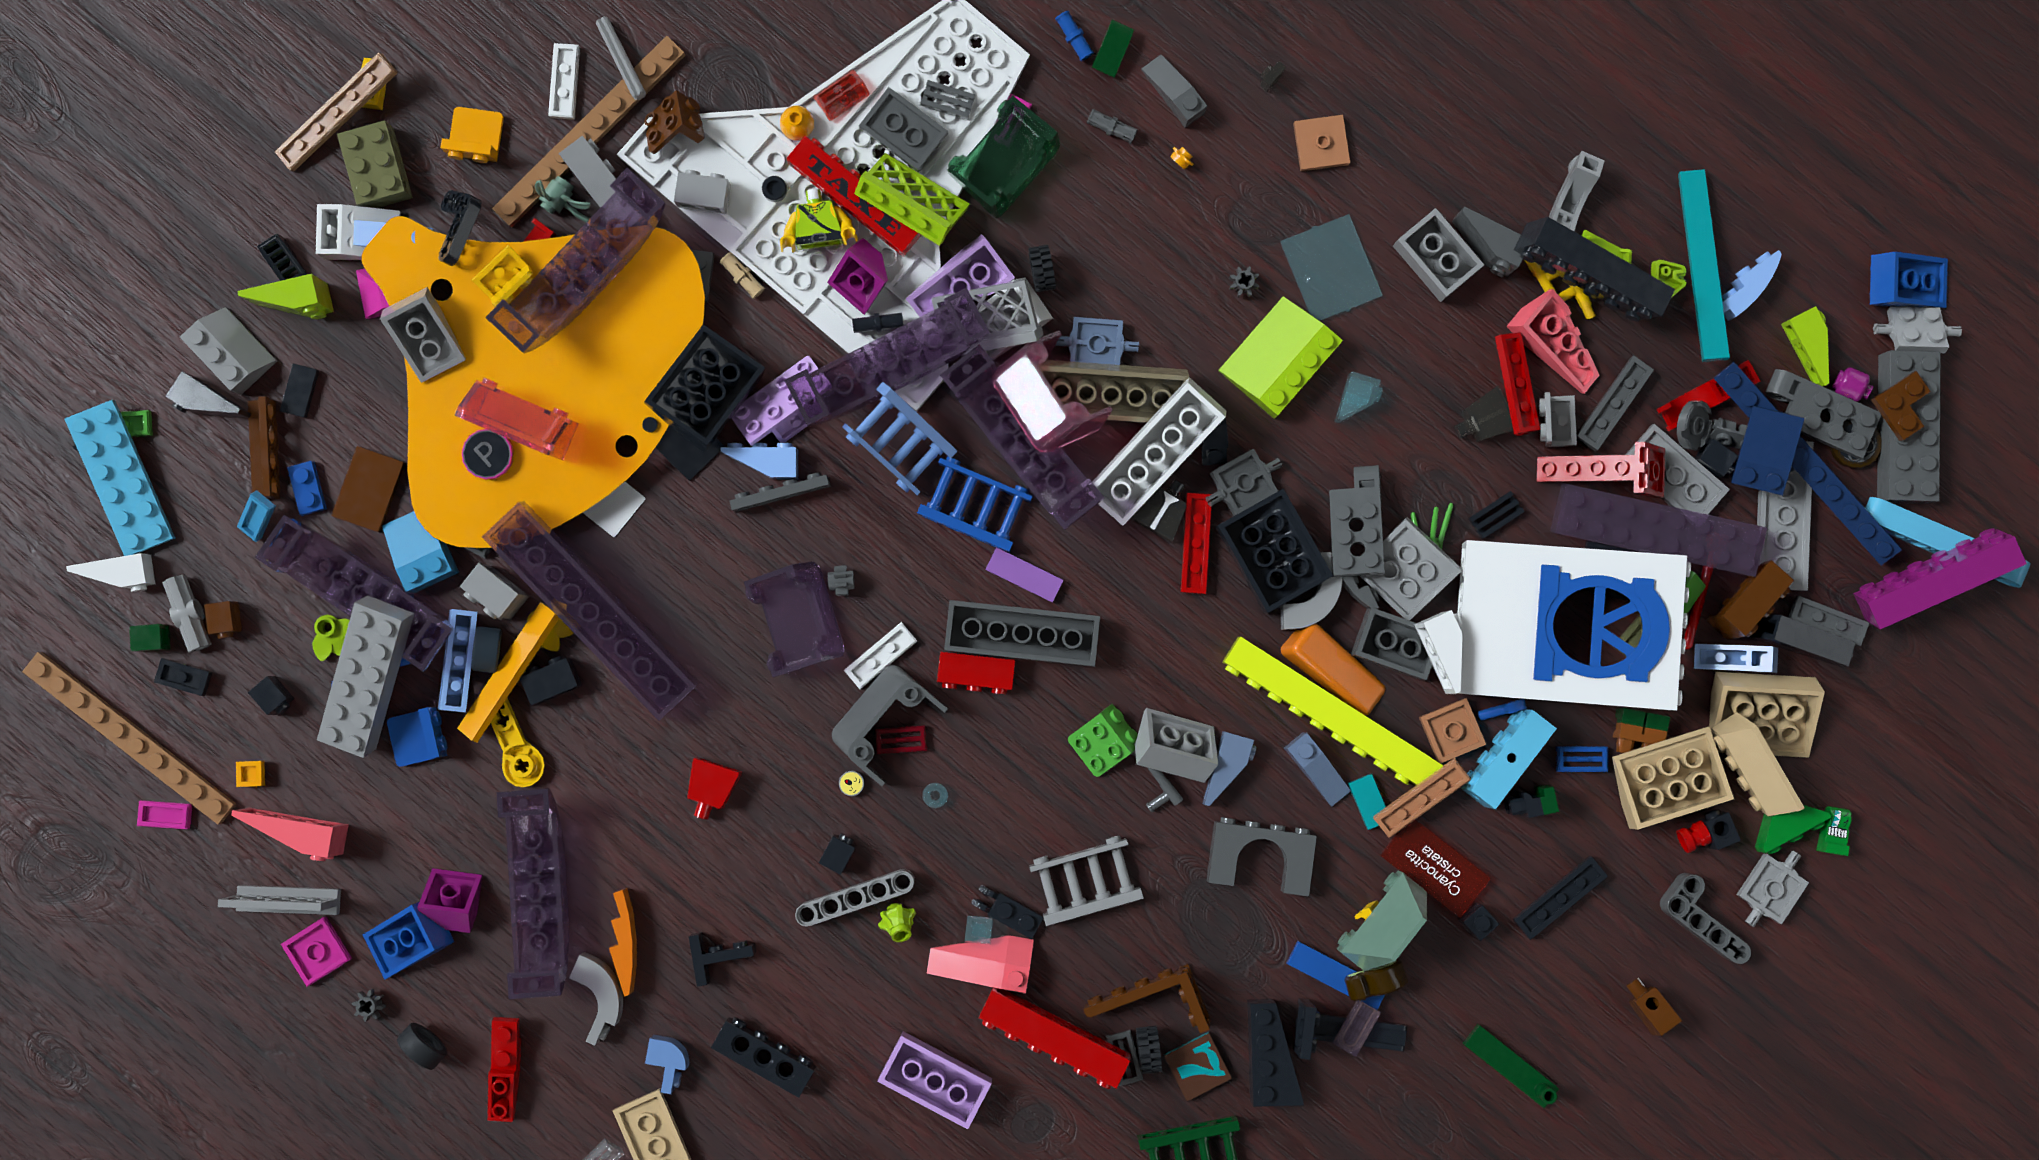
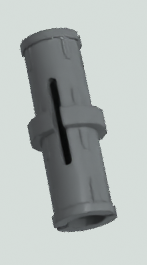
[1087,109,1138,144]

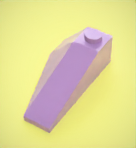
[906,234,1015,319]

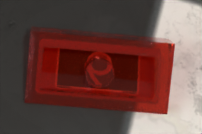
[812,69,870,121]

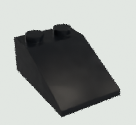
[642,417,725,481]

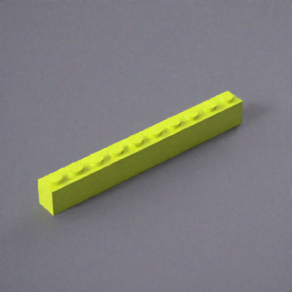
[1222,636,1443,786]

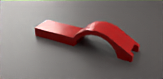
[1656,360,1761,431]

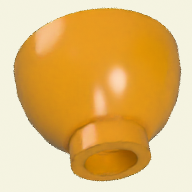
[780,105,814,140]

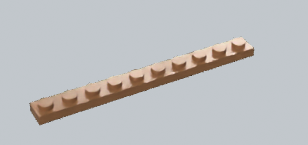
[492,36,686,228]
[22,652,237,824]

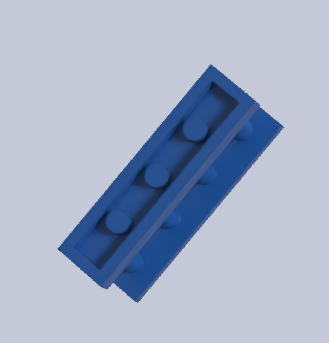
[917,456,1032,553]

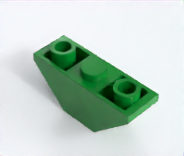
[1755,805,1831,854]

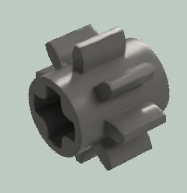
[1229,266,1259,298]
[828,565,855,596]
[352,989,386,1022]

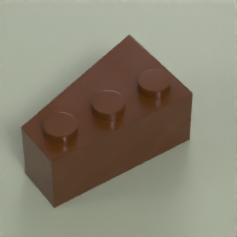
[1705,560,1794,640]

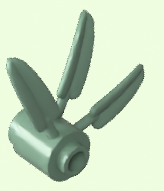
[535,176,609,229]

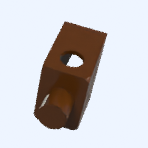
[1626,977,1682,1036]

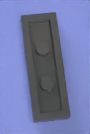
[1788,596,1869,646]

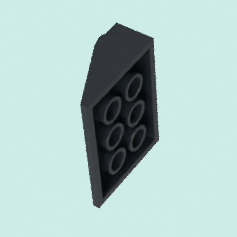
[644,324,765,453]
[1215,488,1333,614]

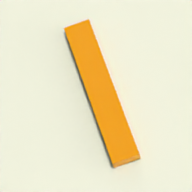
[457,602,560,743]

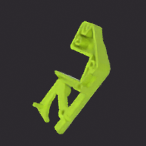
[1582,230,1686,298]

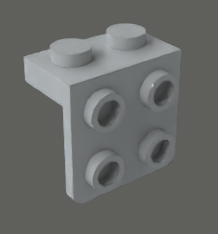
[1539,392,1577,448]

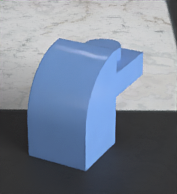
[645,1035,689,1094]

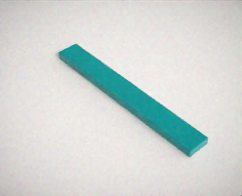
[1678,169,1730,362]

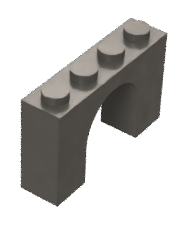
[1206,817,1317,896]

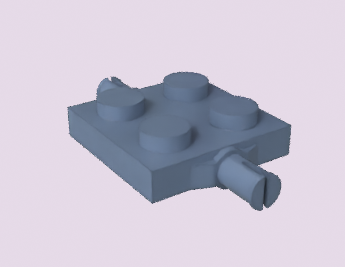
[1054,317,1139,365]

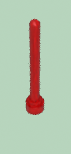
[1684,532,1727,650]

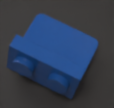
[387,707,447,767]

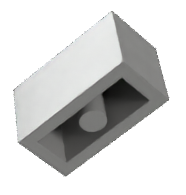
[674,170,731,214]

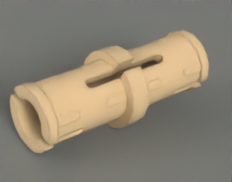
[720,252,765,299]

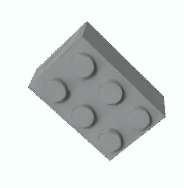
[1393,208,1484,302]

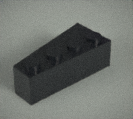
[1247,999,1304,1107]

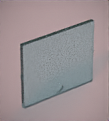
[1280,214,1383,321]

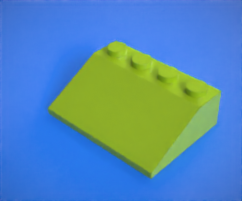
[1218,297,1343,419]

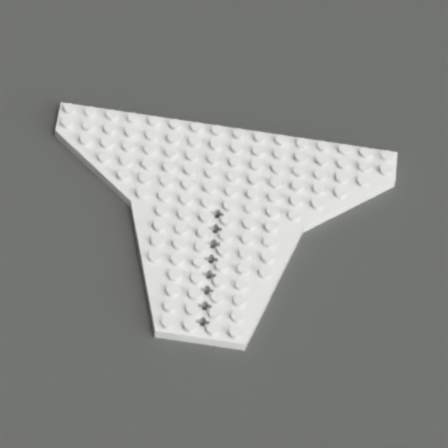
[617,0,1030,412]

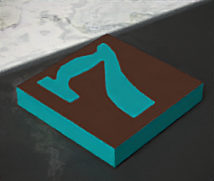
[1163,1032,1232,1101]

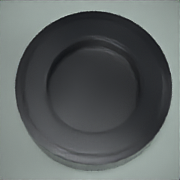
[762,176,787,202]

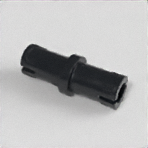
[852,313,904,333]

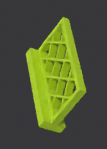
[854,153,970,246]

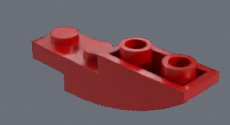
[487,1017,521,1122]

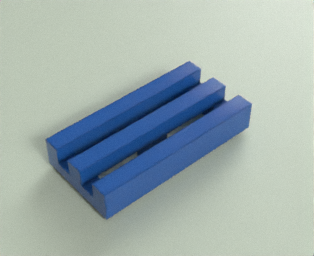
[1556,746,1608,772]

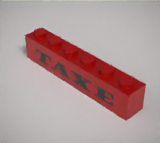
[786,136,922,257]

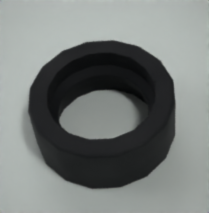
[397,1023,447,1070]

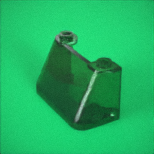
[947,95,1060,219]

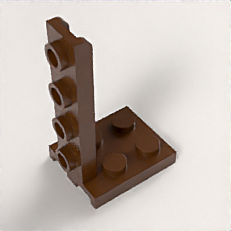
[1083,964,1211,1033]

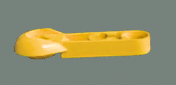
[491,698,545,787]

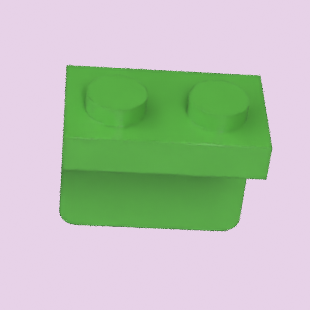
[1068,704,1138,777]

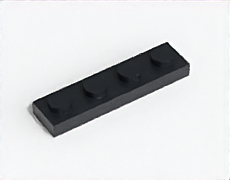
[1513,856,1608,940]

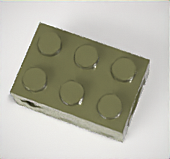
[337,120,413,208]

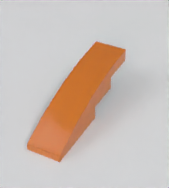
[609,888,637,997]

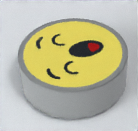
[839,771,864,796]

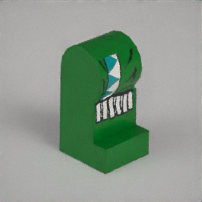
[1816,806,1851,856]

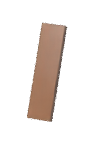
[1373,758,1471,838]

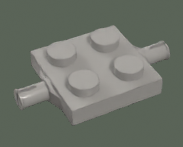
[1873,306,1962,353]
[1736,851,1809,927]

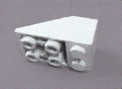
[316,204,401,260]

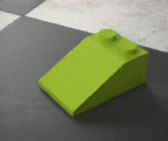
[237,274,334,319]

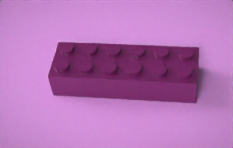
[1853,528,2027,629]

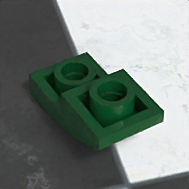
[1092,19,1134,77]

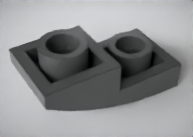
[1342,576,1379,609]

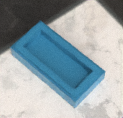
[237,490,276,542]

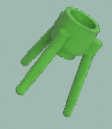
[1411,503,1453,549]

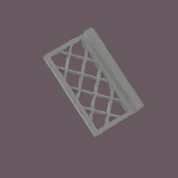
[931,279,1044,358]
[218,885,341,915]

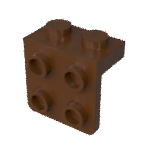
[644,90,705,154]

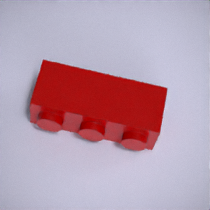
[937,652,1015,694]

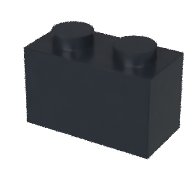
[520,656,582,705]

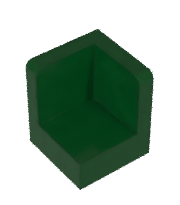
[129,624,171,652]

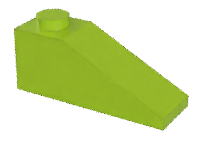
[1781,306,1829,387]

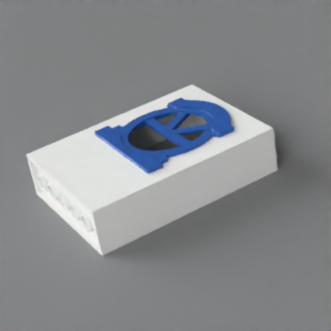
[1457,540,1691,710]

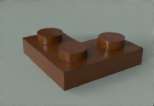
[1871,371,1931,441]

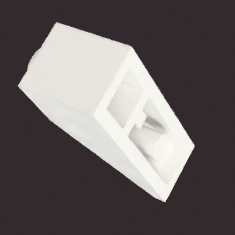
[66,553,155,592]

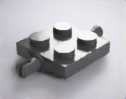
[1206,449,1283,516]

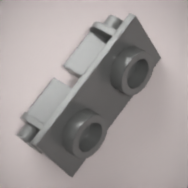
[1708,418,1747,449]

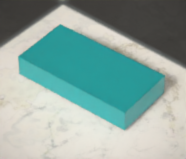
[1348,774,1386,830]

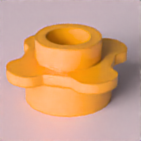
[1170,147,1194,170]

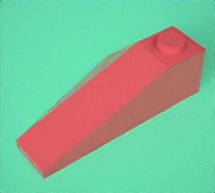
[1507,289,1599,394]
[927,935,1034,993]

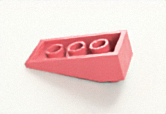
[231,808,349,861]

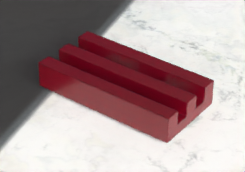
[875,725,927,754]

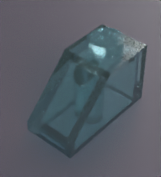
[1334,371,1382,423]

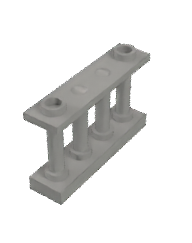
[1029,835,1143,926]

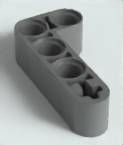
[1660,873,1751,964]

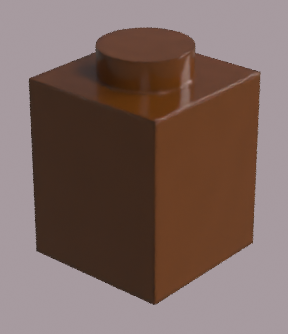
[204,601,242,639]

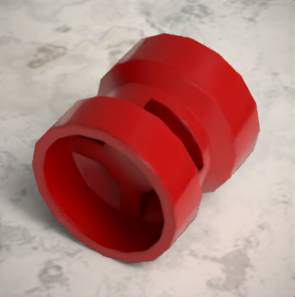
[1676,820,1712,853]

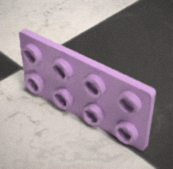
[732,356,832,445]

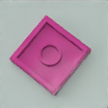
[281,916,352,987]

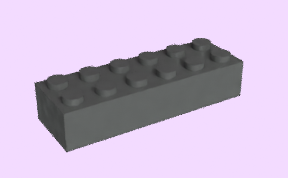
[1877,350,1940,504]
[944,600,1100,667]

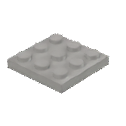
[1360,517,1462,621]

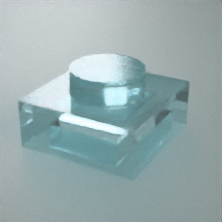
[965,916,993,945]

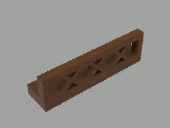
[248,396,280,500]

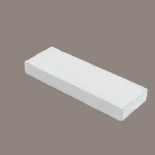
[548,43,580,120]
[844,622,917,689]

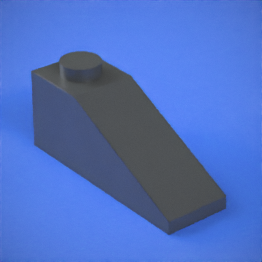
[1141,55,1207,128]

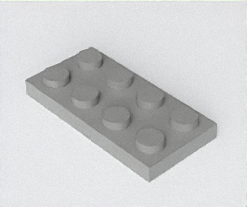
[1625,424,1730,527]

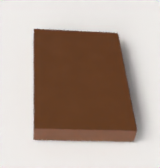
[331,446,406,533]

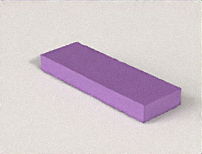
[985,547,1063,603]

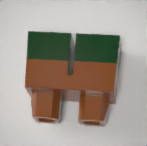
[1613,708,1670,753]

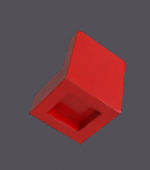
[523,218,558,242]

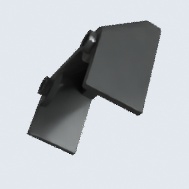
[832,665,949,786]

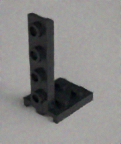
[1292,998,1407,1060]

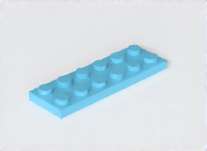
[65,400,175,556]

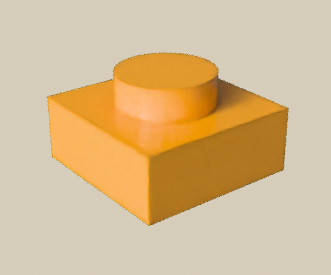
[236,760,265,787]

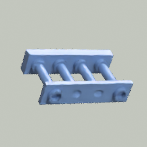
[842,382,957,495]

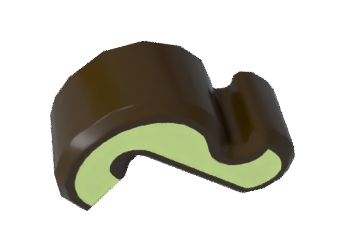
[1344,959,1408,1001]

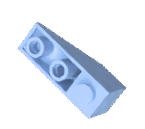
[721,443,798,480]

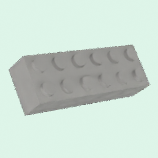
[317,596,414,758]

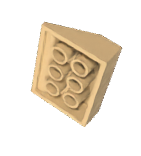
[1709,672,1825,758]
[1612,726,1734,830]

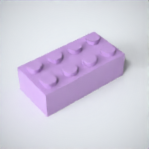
[877,1031,992,1129]

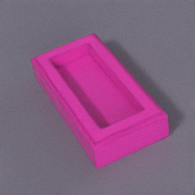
[137,800,192,829]

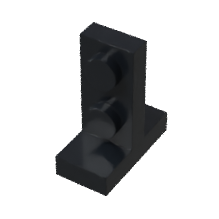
[688,932,756,987]

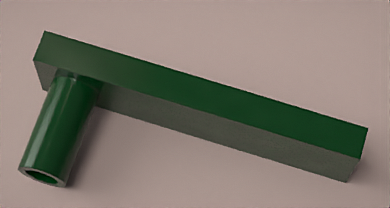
[1462,1024,1559,1108]

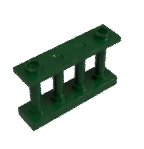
[1137,1115,1240,1160]

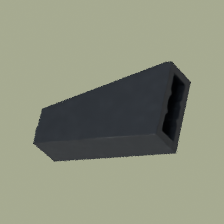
[1745,614,1856,666]

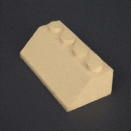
[1711,712,1804,816]

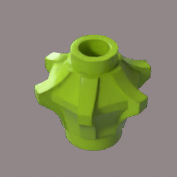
[878,903,916,942]

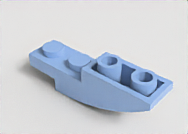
[1722,250,1782,321]

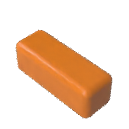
[1281,623,1385,716]

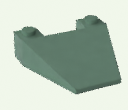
[1337,870,1427,971]

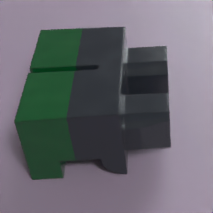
[1503,784,1559,818]

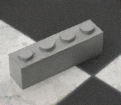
[559,136,646,227]

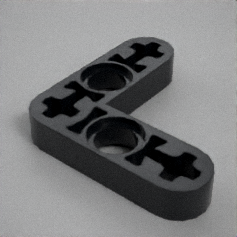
[438,190,482,266]

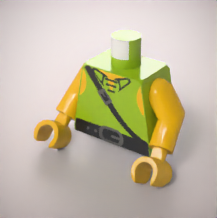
[780,189,858,253]

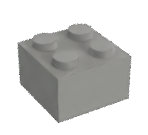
[460,563,530,620]

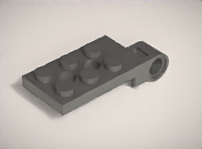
[1765,369,1881,459]
[1329,465,1385,577]

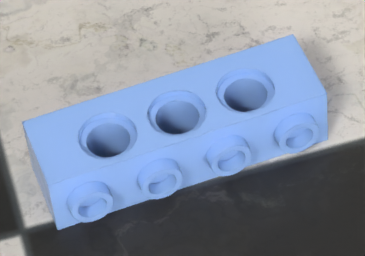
[438,609,477,712]

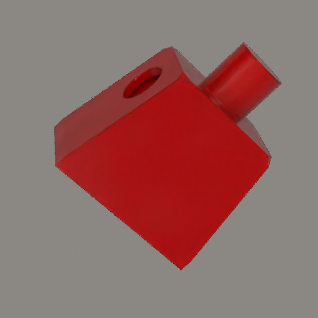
[687,757,742,820]

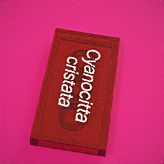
[1379,820,1491,918]

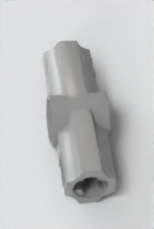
[162,575,211,652]

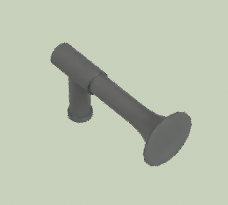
[1130,750,1183,813]

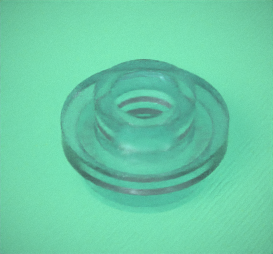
[923,783,948,808]

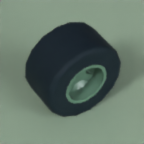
[471,627,502,673]

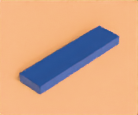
[1286,941,1385,1010]

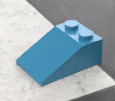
[382,511,459,593]

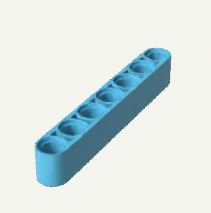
[1865,497,2030,588]

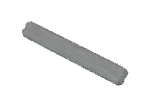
[596,16,646,101]

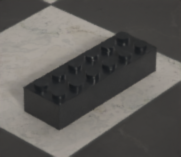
[1514,217,1675,322]

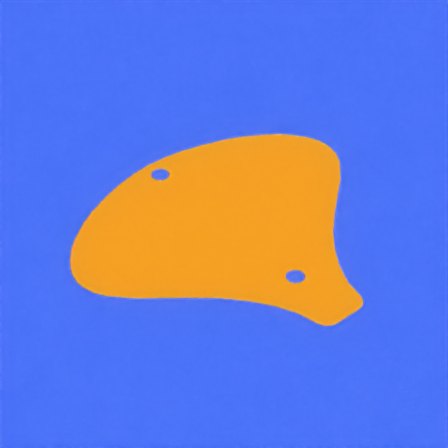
[362,216,705,548]

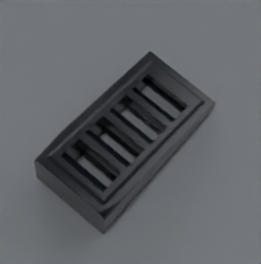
[257,234,308,281]

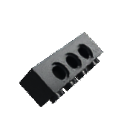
[711,1017,816,1098]

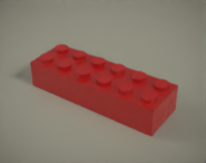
[978,988,1130,1089]

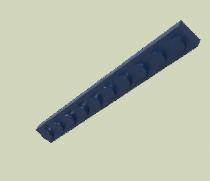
[1713,361,1902,565]

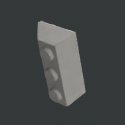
[180,307,277,395]
[1135,708,1218,783]

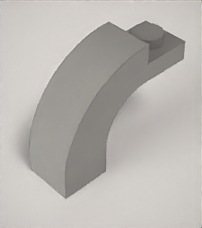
[1549,151,1604,231]
[1280,552,1342,630]
[569,952,623,1046]

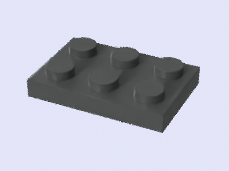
[859,87,948,173]

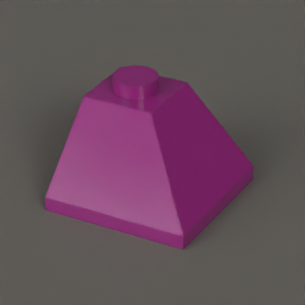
[827,238,888,315]
[418,868,482,933]

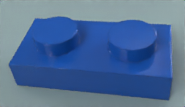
[287,461,327,516]

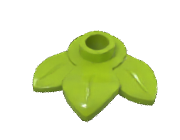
[312,615,350,661]

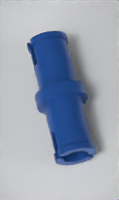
[1055,11,1094,61]

